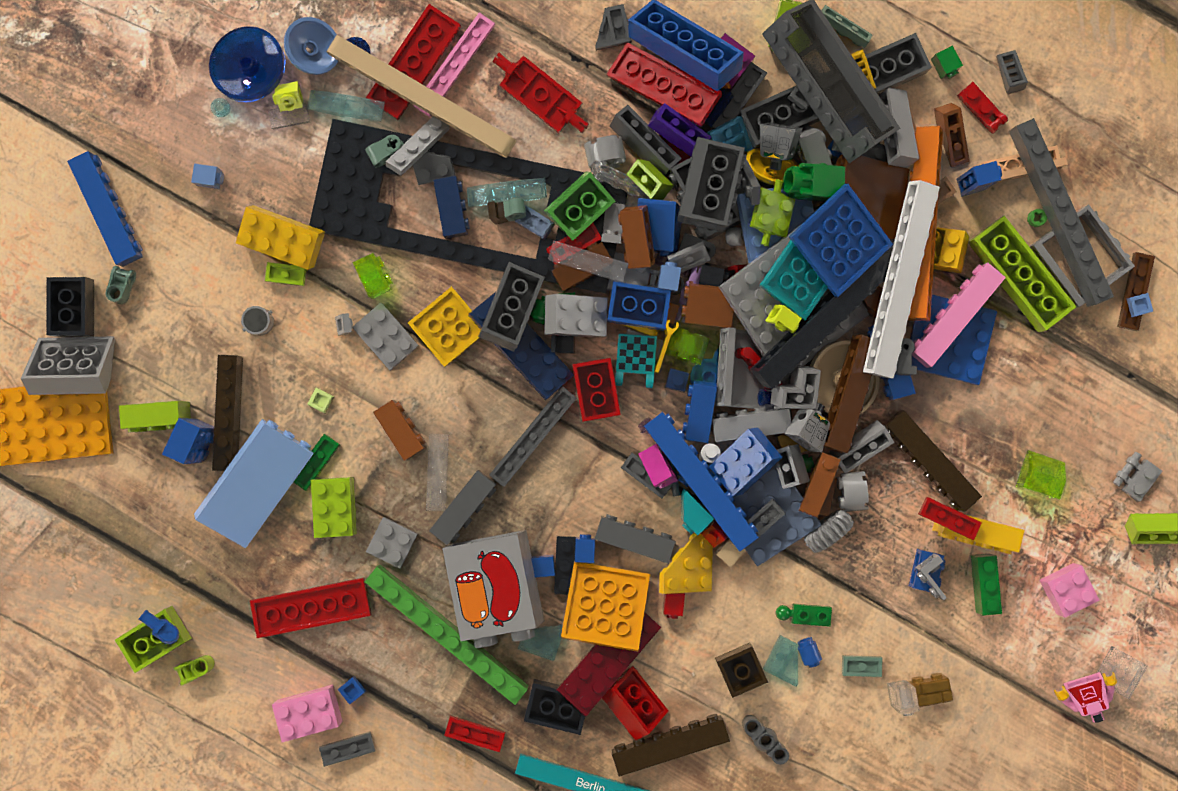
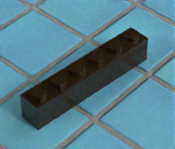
[212,355,243,471]
[883,410,982,512]
[612,714,730,777]

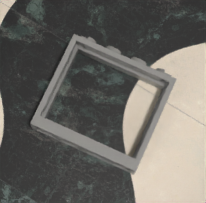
[1029,205,1135,308]

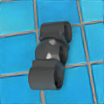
[742,715,789,765]

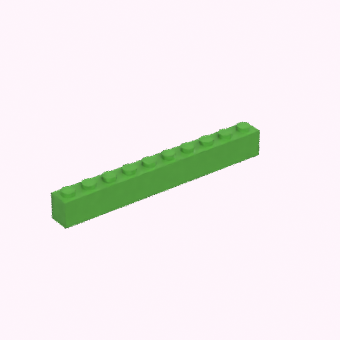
[365,564,529,705]

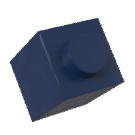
[665,369,689,392]

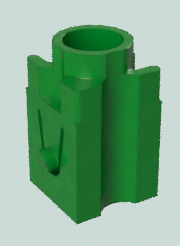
[783,163,845,202]

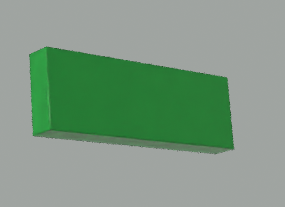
[293,434,341,491]

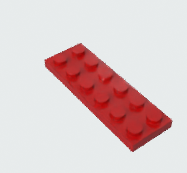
[366,4,461,120]
[607,42,722,127]
[250,577,372,638]

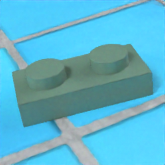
[842,655,882,677]

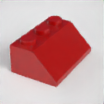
[602,666,669,741]

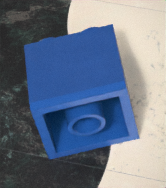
[638,198,682,257]

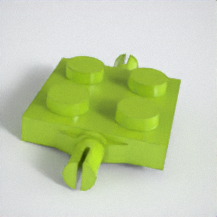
[750,179,795,246]

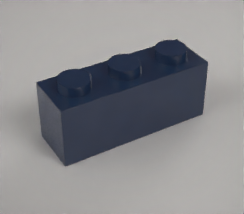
[433,176,470,239]

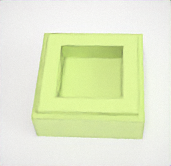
[307,388,334,413]

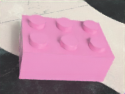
[272,685,343,742]

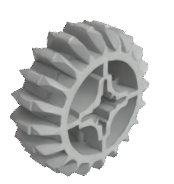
[804,509,854,553]

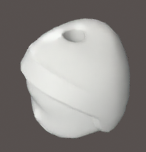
[725,227,745,247]

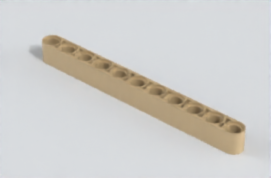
[326,35,516,158]

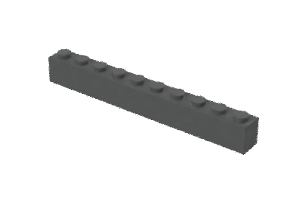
[1009,118,1114,307]

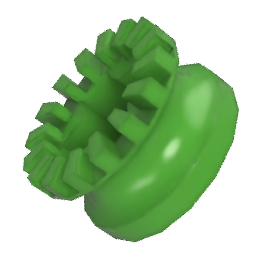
[1027,209,1047,227]

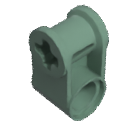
[365,135,404,168]
[105,266,136,304]

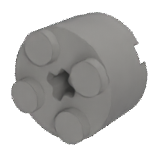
[584,135,626,172]
[836,471,869,512]

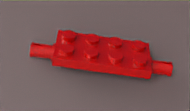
[492,52,589,134]

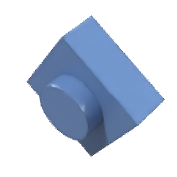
[1127,293,1153,317]

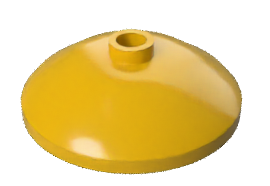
[746,148,799,186]

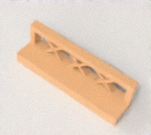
[982,145,1068,183]

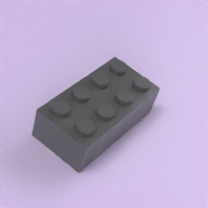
[478,262,545,352]

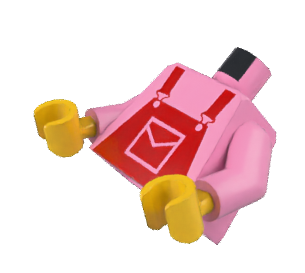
[1054,672,1117,723]

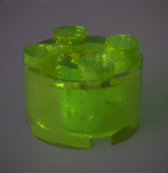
[665,328,709,366]

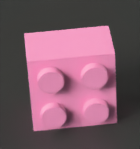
[1039,563,1100,618]

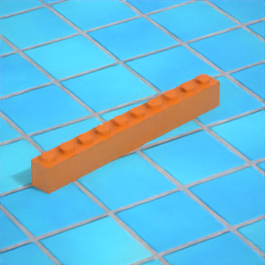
[908,126,943,321]

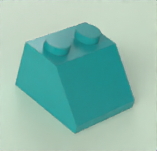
[681,490,714,535]

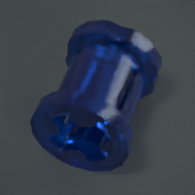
[757,389,774,406]

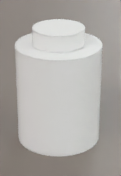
[699,444,720,466]

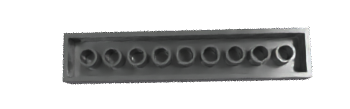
[738,33,932,149]

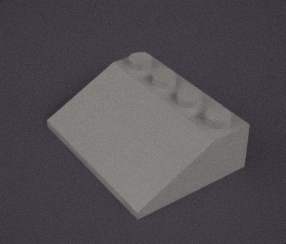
[21,336,115,395]

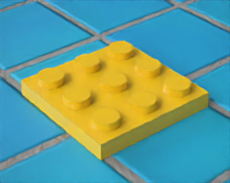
[408,286,481,367]

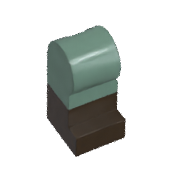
[487,198,526,225]

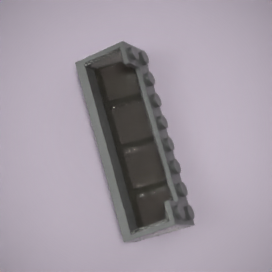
[762,0,901,163]

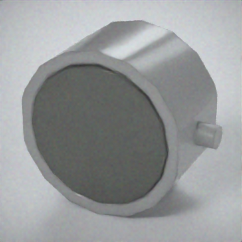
[241,306,274,335]

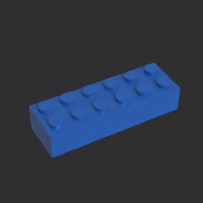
[628,0,744,91]

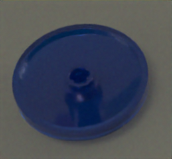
[209,26,285,102]

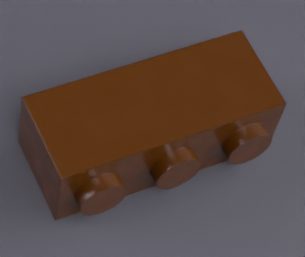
[552,242,614,293]

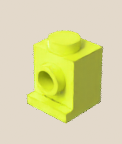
[765,304,802,333]

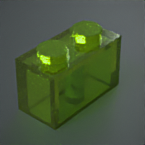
[352,253,393,299]

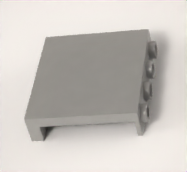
[716,328,790,409]

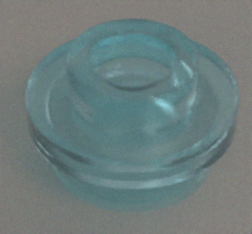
[211,98,230,117]

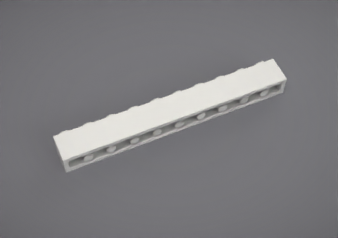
[863,180,940,378]

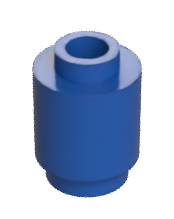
[797,637,822,668]

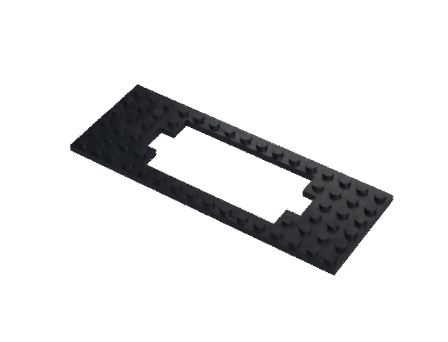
[309,119,630,294]

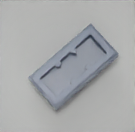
[515,205,555,240]

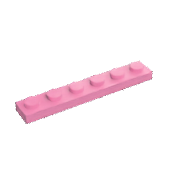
[413,12,495,118]

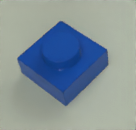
[338,676,366,705]

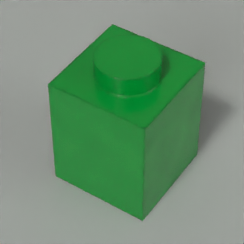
[931,45,963,79]

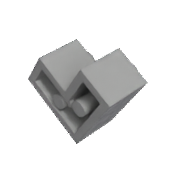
[795,126,832,165]
[770,366,821,409]

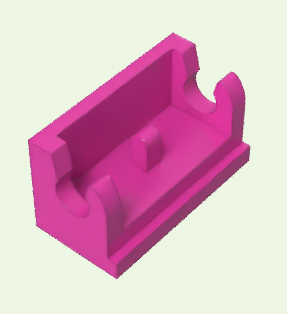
[638,444,678,489]

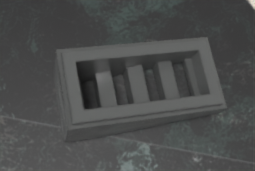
[996,50,1028,94]

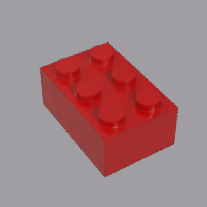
[572,358,621,422]

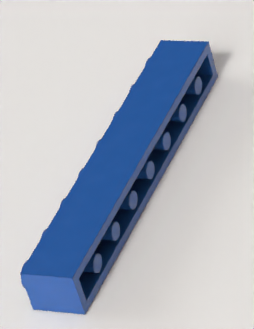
[644,412,759,552]

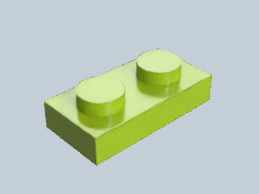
[265,262,306,286]

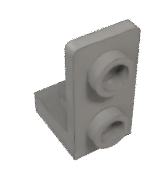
[601,203,625,244]
[915,553,947,600]

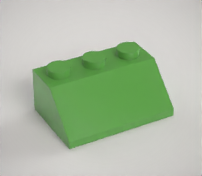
[544,172,615,241]

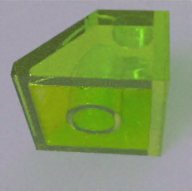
[1016,450,1066,500]

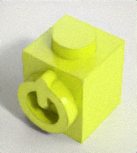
[272,81,303,112]

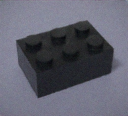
[46,277,94,337]
[524,679,585,735]

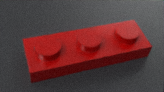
[918,497,982,540]
[444,715,506,752]

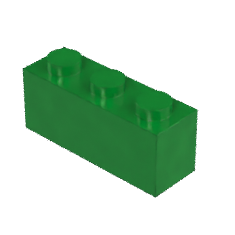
[971,553,1002,616]

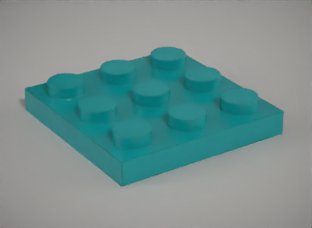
[759,240,828,320]

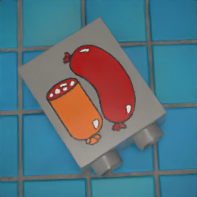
[442,530,544,648]

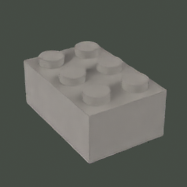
[545,294,607,338]

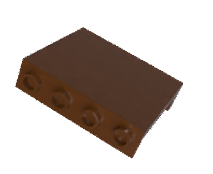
[836,154,910,239]

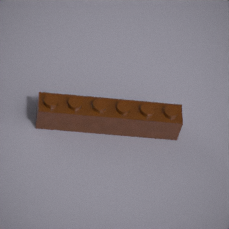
[824,335,872,454]

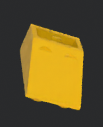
[934,227,970,273]

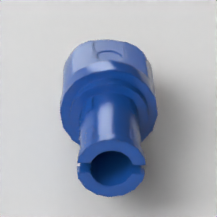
[138,610,179,644]

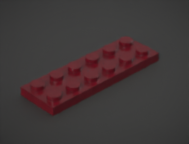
[556,612,661,716]

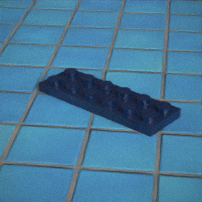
[468,292,574,401]

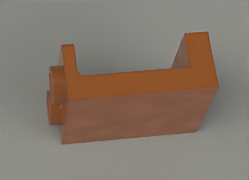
[681,281,734,328]

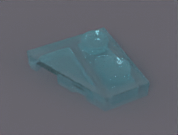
[518,624,563,661]
[763,635,798,687]

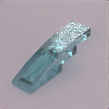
[307,90,385,122]
[467,178,547,207]

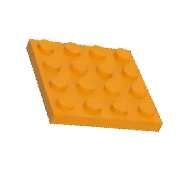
[561,561,650,652]

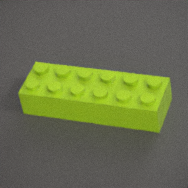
[968,215,1076,332]

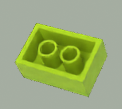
[119,401,191,433]
[311,477,357,538]
[115,606,192,673]

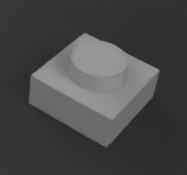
[335,313,353,336]

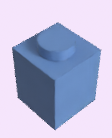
[191,163,224,189]
[657,262,681,291]

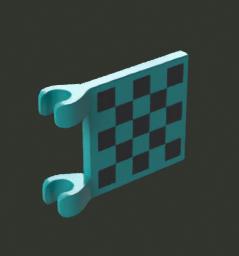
[615,333,657,388]

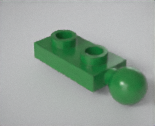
[775,603,832,627]

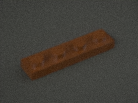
[1117,252,1155,331]

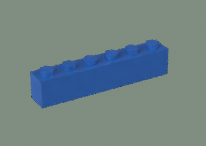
[67,151,143,267]

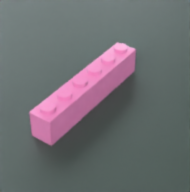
[912,263,1006,368]

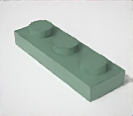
[821,5,873,48]

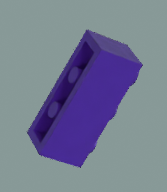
[647,103,711,157]

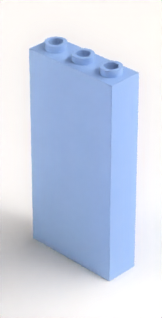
[194,419,313,548]

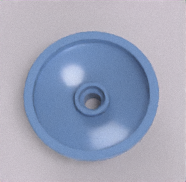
[284,17,338,75]

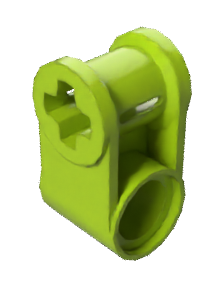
[174,655,215,685]

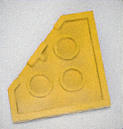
[659,533,713,594]

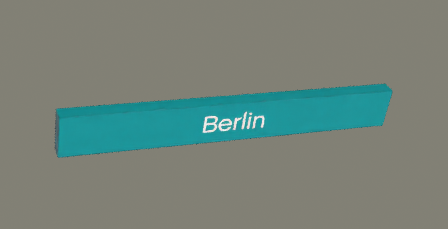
[515,753,650,791]

